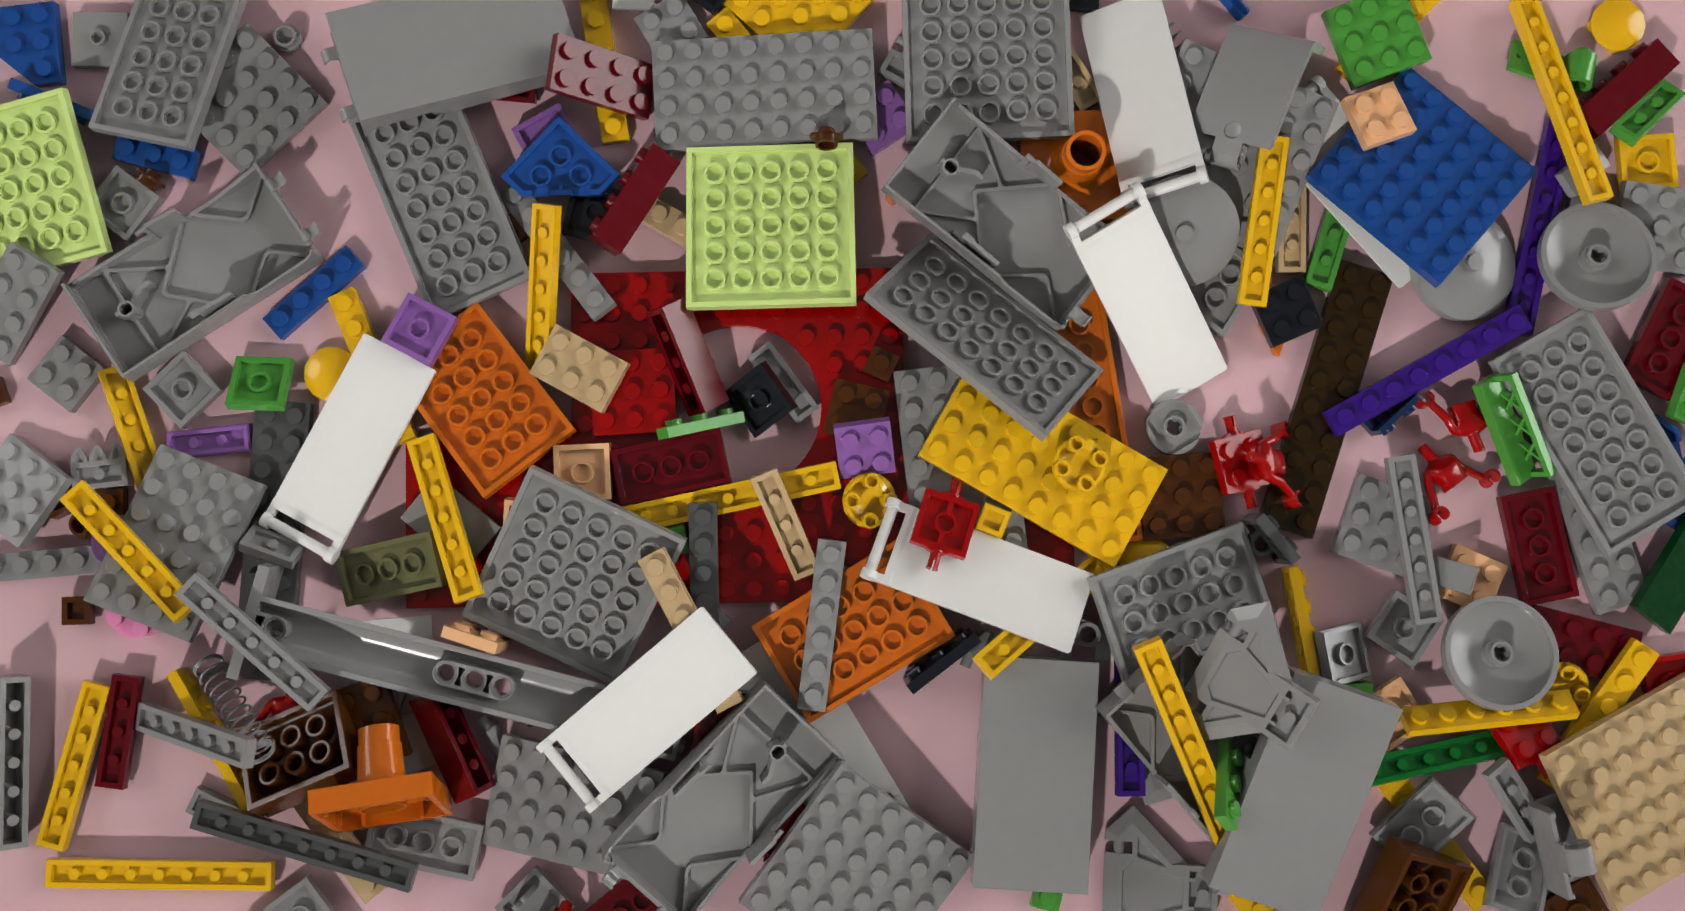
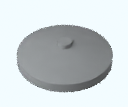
[1128,174,1240,287]
[1537,202,1658,312]
[1409,221,1515,322]
[1441,596,1559,711]

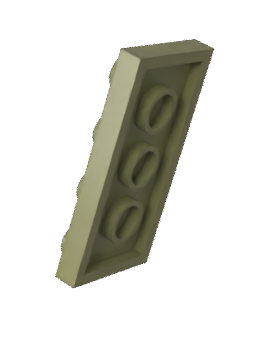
[336,530,448,607]

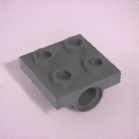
[1240,513,1301,565]

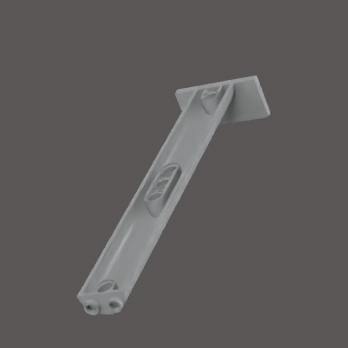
[226,562,686,761]

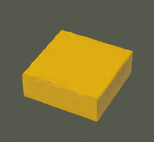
[974,502,1012,539]

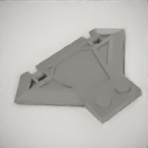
[1185,601,1321,751]
[1102,805,1218,911]

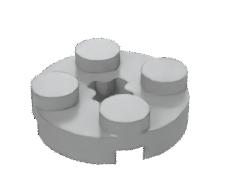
[1144,399,1202,455]

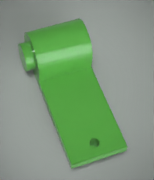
[1506,39,1597,93]

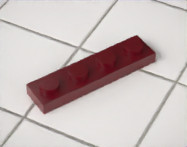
[94,673,145,790]

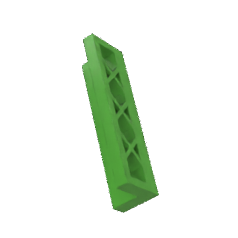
[1472,372,1556,486]

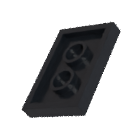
[903,628,981,694]

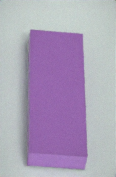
[166,423,253,458]

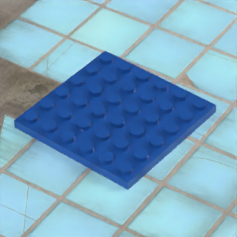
[1305,68,1538,288]

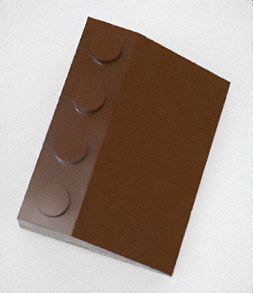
[237,689,358,817]
[1351,835,1474,911]

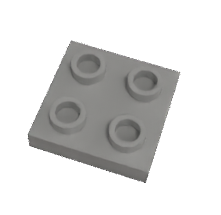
[495,865,576,911]

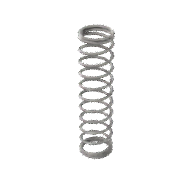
[193,654,276,765]

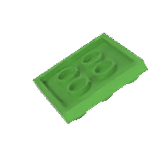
[1321,0,1432,91]

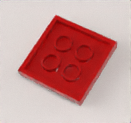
[592,348,678,437]

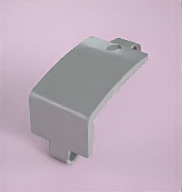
[1193,24,1325,171]
[1527,793,1598,900]

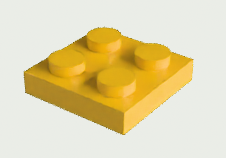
[1613,133,1679,193]

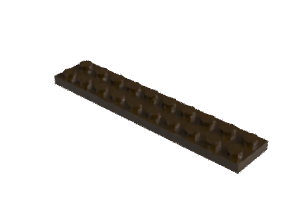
[1259,259,1392,539]

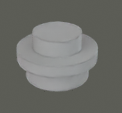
[273,24,302,52]

